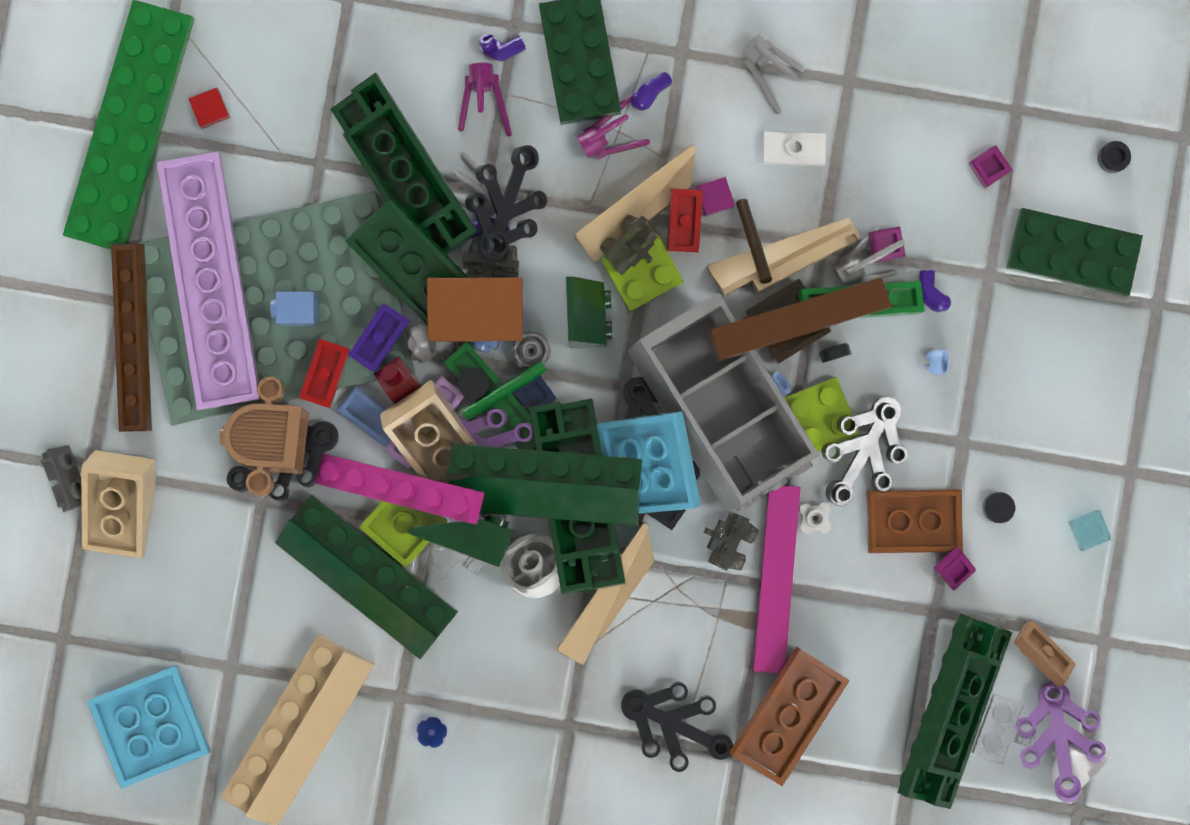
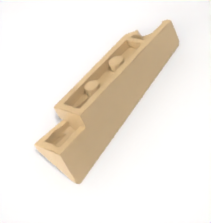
[574,145,696,263]
[708,218,861,297]
[557,522,654,665]

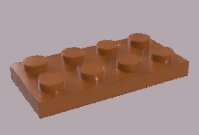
[729,646,850,786]

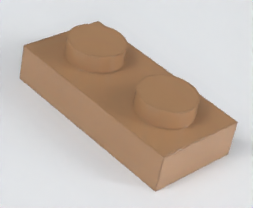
[1013,620,1076,687]

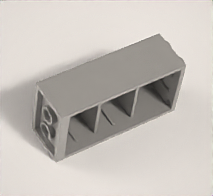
[627,292,819,512]

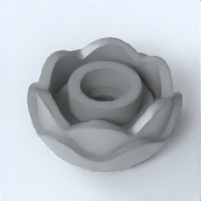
[407,324,437,363]
[511,331,551,369]

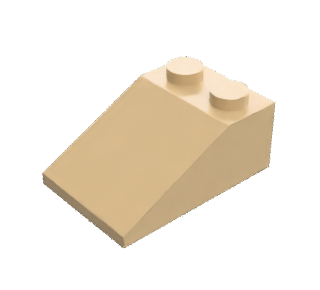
[380,380,477,483]
[81,450,156,559]

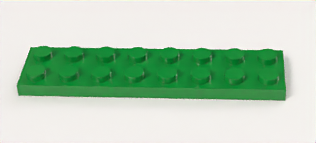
[63,0,195,250]

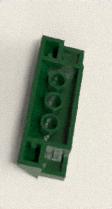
[330,73,477,255]
[529,398,626,594]
[446,444,643,526]
[275,494,459,659]
[897,614,1012,809]

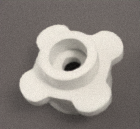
[800,503,831,534]

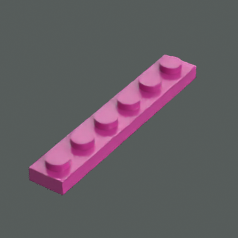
[316,454,484,524]

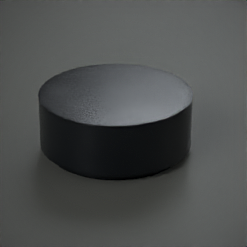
[1097,141,1131,173]
[819,343,852,363]
[458,368,490,399]
[982,492,1016,523]

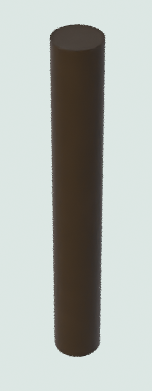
[736,199,772,284]

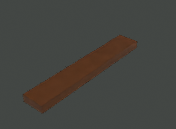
[111,243,152,432]
[708,277,892,362]

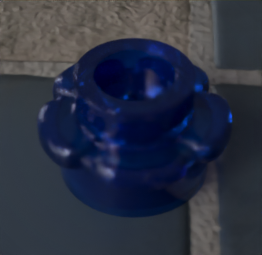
[416,717,447,748]

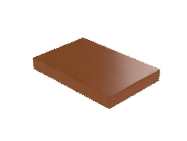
[427,277,523,342]
[867,489,963,553]

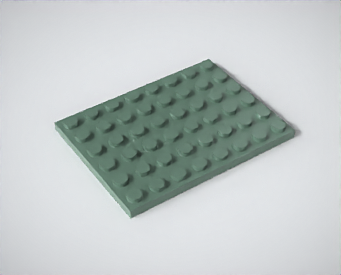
[139,191,416,426]

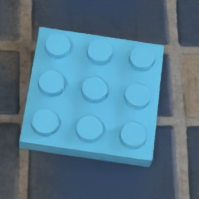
[597,411,701,514]
[87,664,212,789]

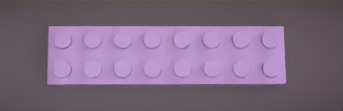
[157,152,261,410]

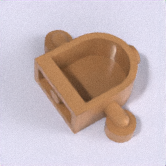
[219,377,309,497]

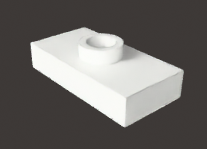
[762,132,826,166]

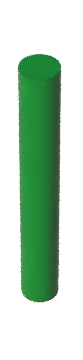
[461,360,547,420]

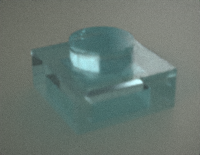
[1068,510,1112,551]

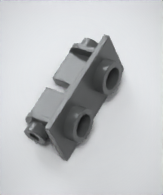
[41,445,82,513]

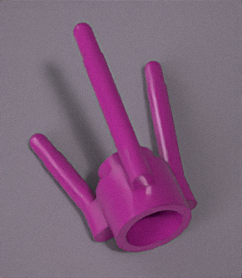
[458,62,512,137]
[577,94,650,160]

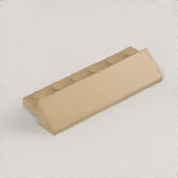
[220,633,375,825]

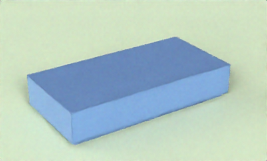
[337,386,392,448]

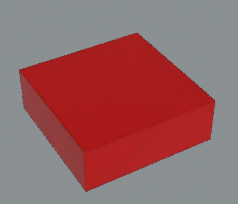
[189,87,231,129]

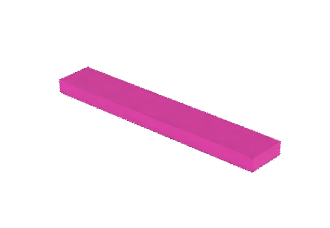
[753,486,801,673]

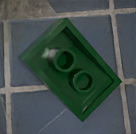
[566,276,613,348]
[408,516,514,567]

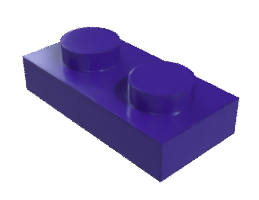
[348,303,411,373]

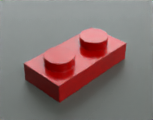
[666,188,703,253]
[299,339,351,409]

